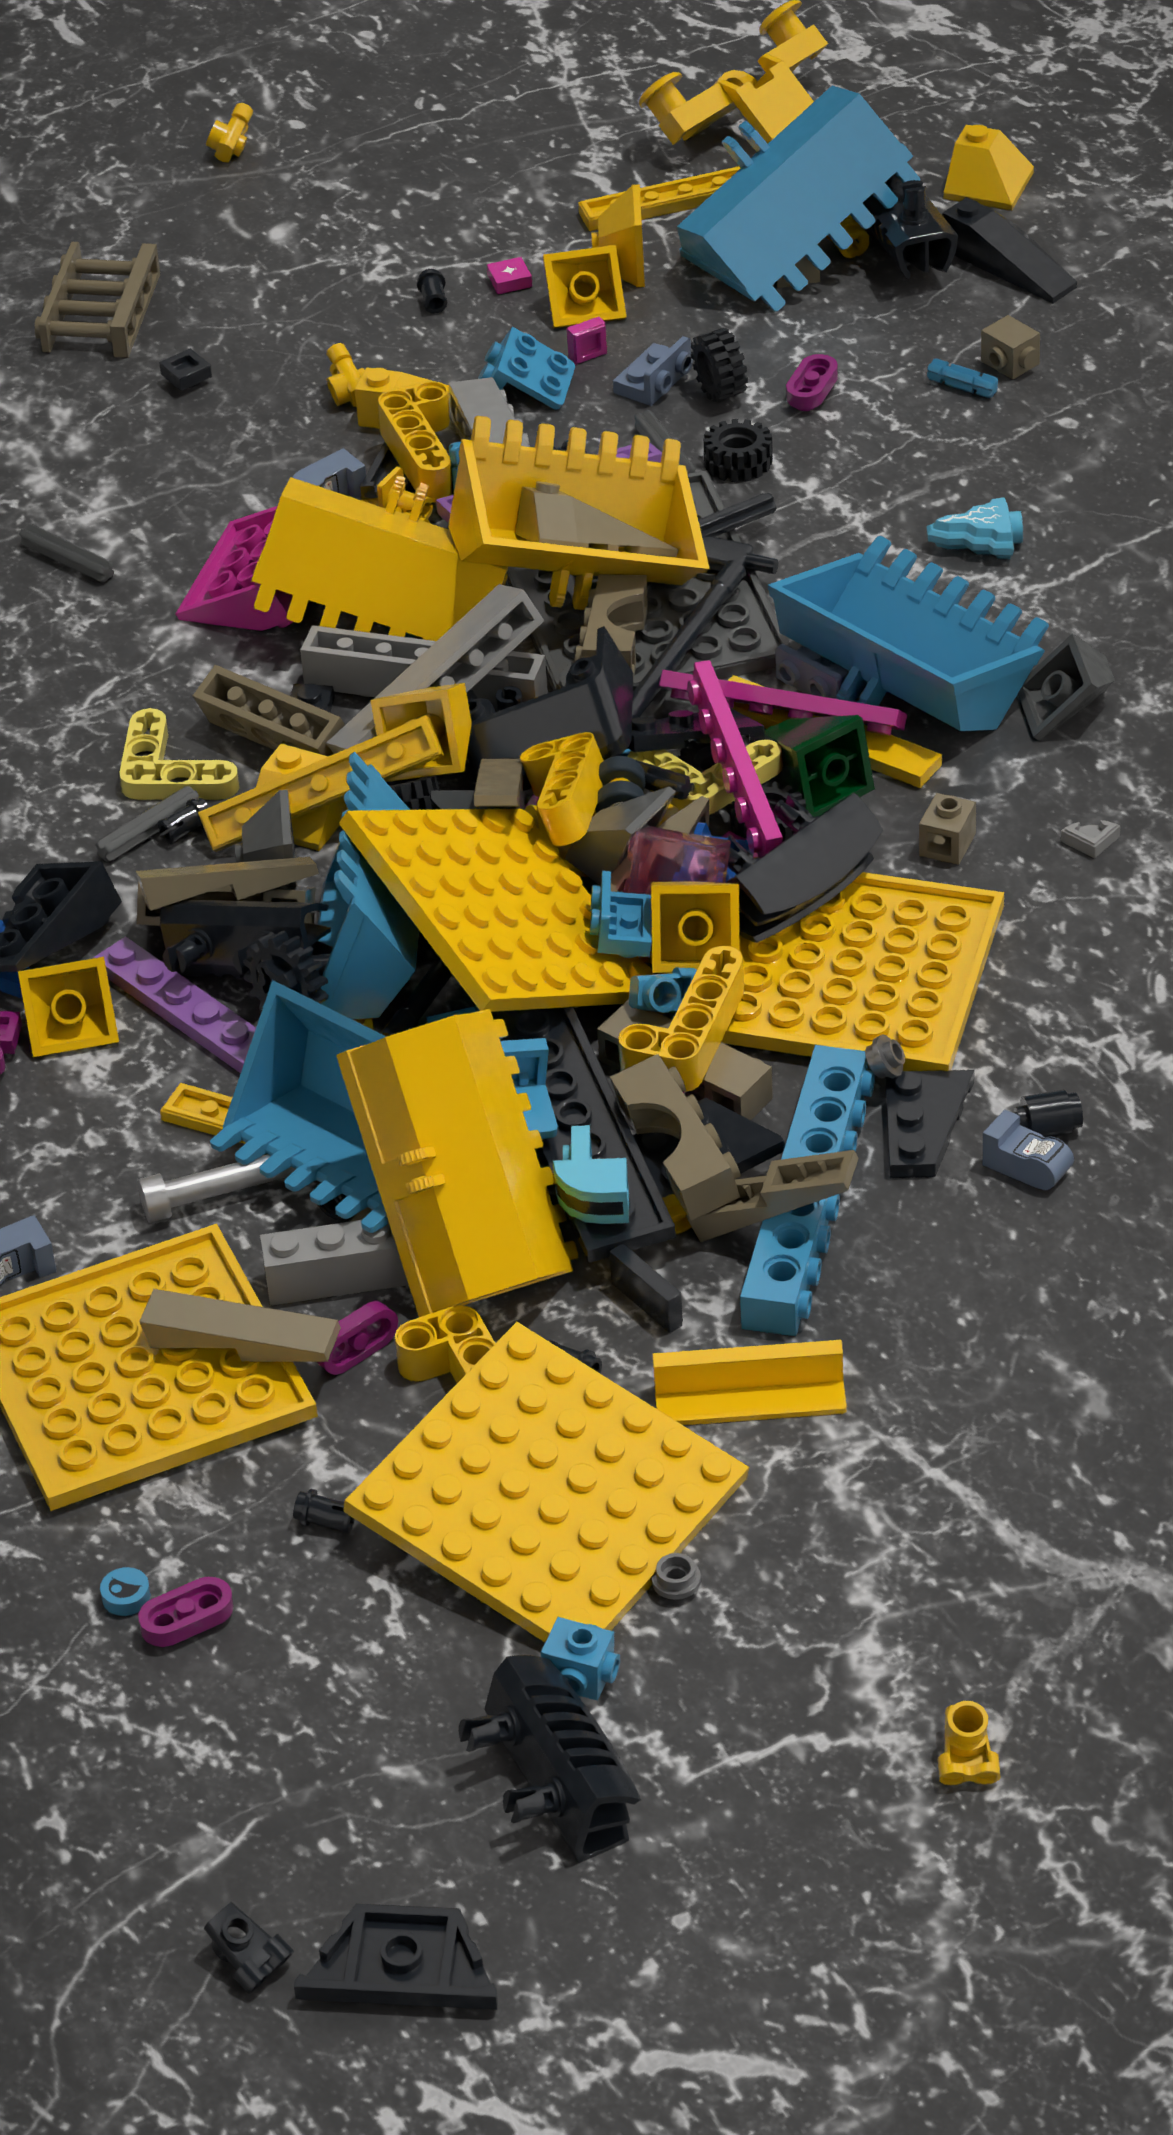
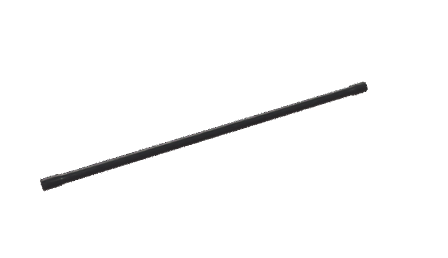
[380,560,746,1037]

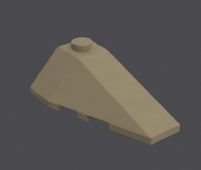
[515,481,678,557]

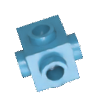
[541,1617,620,1701]

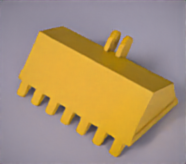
[448,416,710,610]
[251,475,509,641]
[336,1009,578,1317]

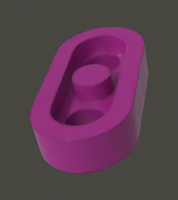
[786,354,838,411]
[316,1301,398,1375]
[138,1577,234,1647]

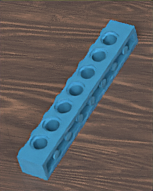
[740,1045,875,1336]

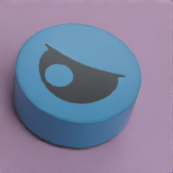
[100,1567,151,1616]

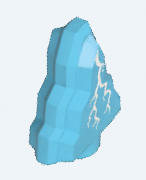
[927,497,1023,559]

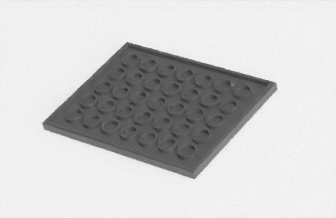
[506,470,793,692]

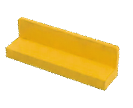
[653,1340,847,1425]

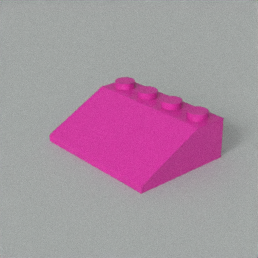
[175,506,293,631]

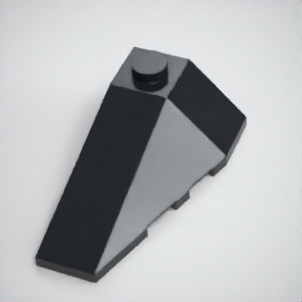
[942,197,1077,304]
[0,861,122,972]

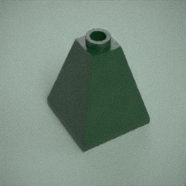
[765,715,875,817]

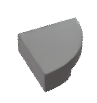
[1061,820,1120,858]

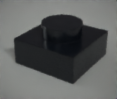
[159,348,212,391]
[290,684,335,713]

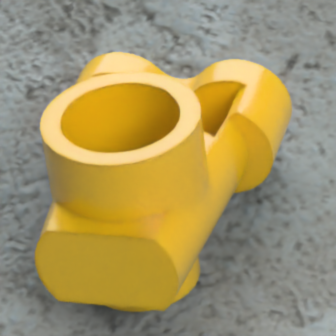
[205,103,253,162]
[326,343,365,407]
[938,1701,1001,1785]

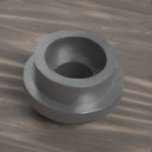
[865,1035,905,1078]
[652,1553,701,1599]

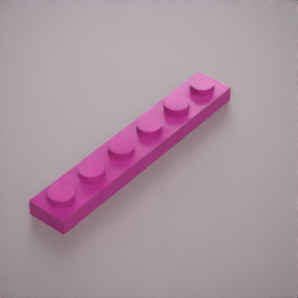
[687,660,783,857]
[659,670,907,736]

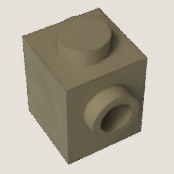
[981,315,1040,379]
[919,793,976,865]

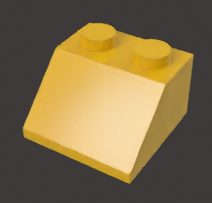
[256,744,348,851]
[651,882,740,973]

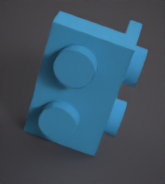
[590,871,652,958]

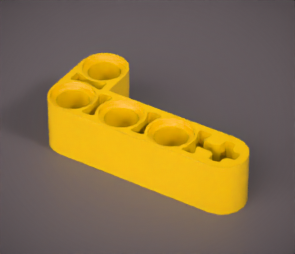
[378,381,452,503]
[520,732,604,846]
[618,946,744,1092]
[395,1305,496,1383]

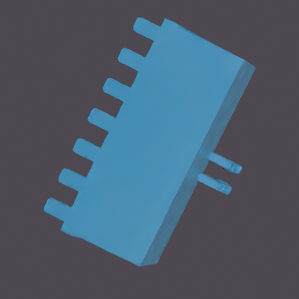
[677,85,920,312]
[767,536,1049,731]
[318,752,420,1020]
[210,980,389,1233]

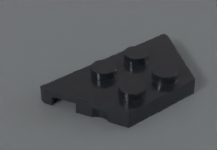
[633,1098,785,1198]
[294,1903,498,2010]

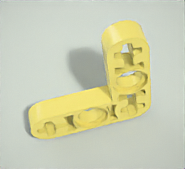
[119,708,239,800]
[628,740,784,815]

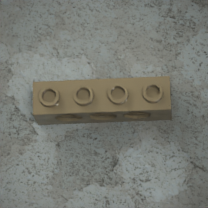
[193,665,345,756]

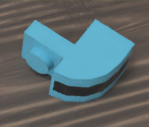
[553,1125,629,1224]

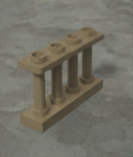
[35,242,160,358]

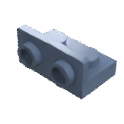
[613,336,693,406]
[775,644,868,699]

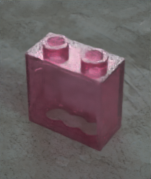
[623,826,731,895]

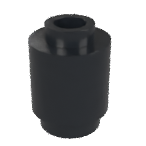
[1014,1089,1083,1137]

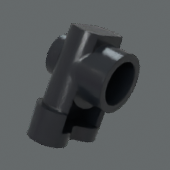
[204,1902,294,1994]

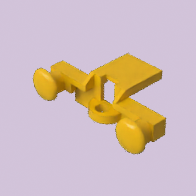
[639,0,828,145]

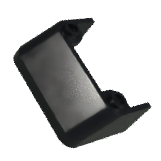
[467,626,633,791]

